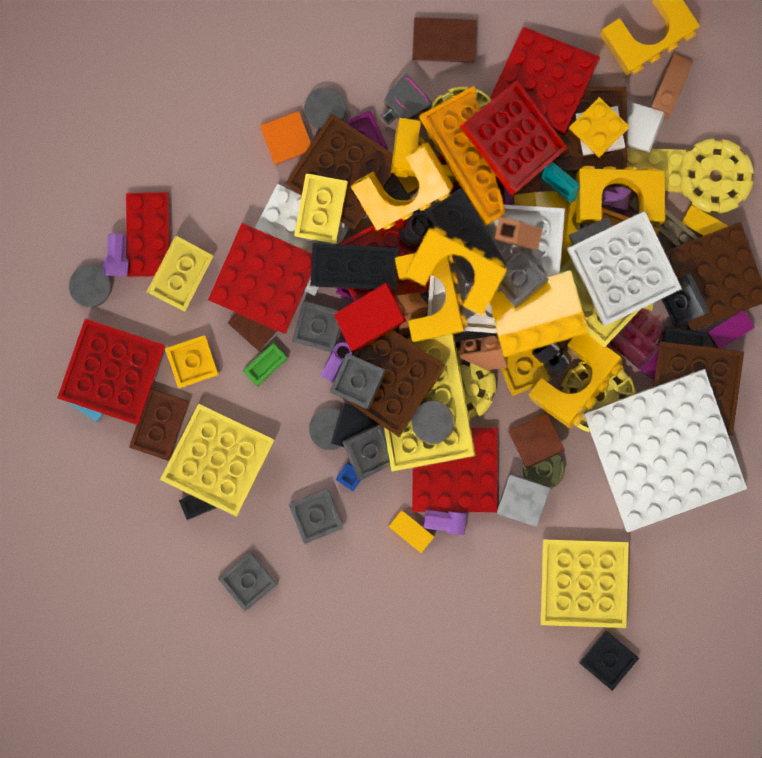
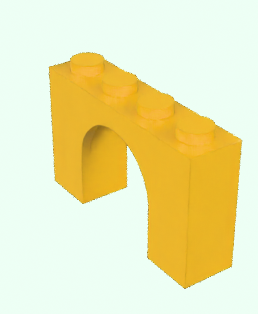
[599,0,700,76]
[390,118,461,187]
[351,142,453,230]
[576,166,665,226]
[405,227,507,316]
[395,253,467,343]
[528,334,623,429]

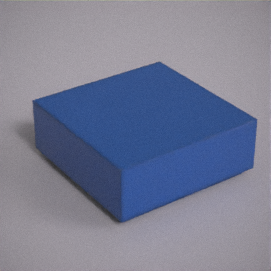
[336,462,360,491]

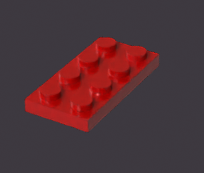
[126,192,170,278]

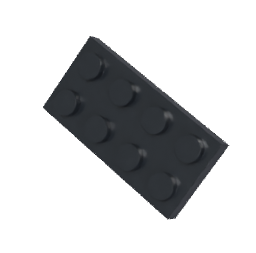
[425,188,505,284]
[310,243,398,292]

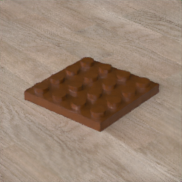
[542,86,627,172]
[285,113,393,231]
[664,222,762,330]
[330,329,447,437]
[652,341,744,436]

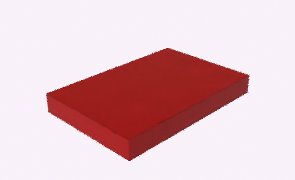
[334,283,407,352]

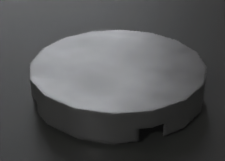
[304,87,346,129]
[69,265,112,308]
[412,401,455,444]
[309,408,342,450]

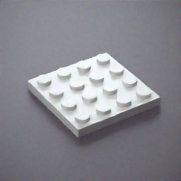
[255,184,350,296]
[567,211,682,326]

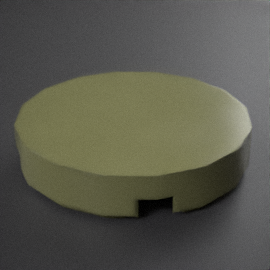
[522,455,565,489]

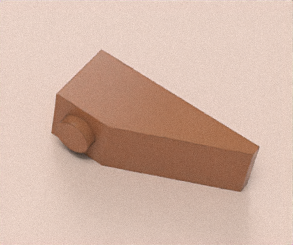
[650,54,693,119]

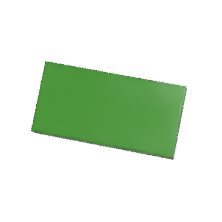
[243,343,288,387]

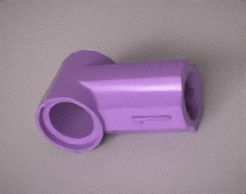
[601,187,632,212]
[103,233,128,277]
[320,342,354,383]
[424,510,467,535]

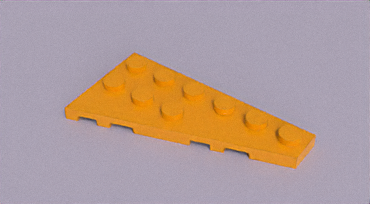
[419,85,505,226]

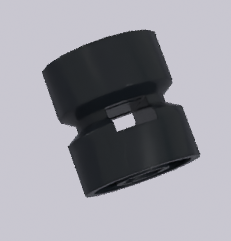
[399,212,435,248]
[532,342,572,375]

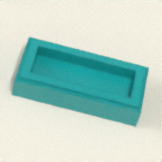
[541,162,580,203]

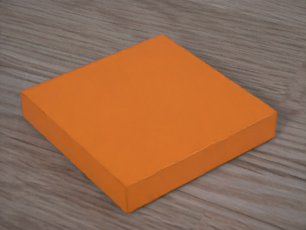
[260,111,311,165]

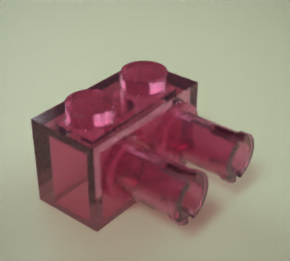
[609,311,664,369]

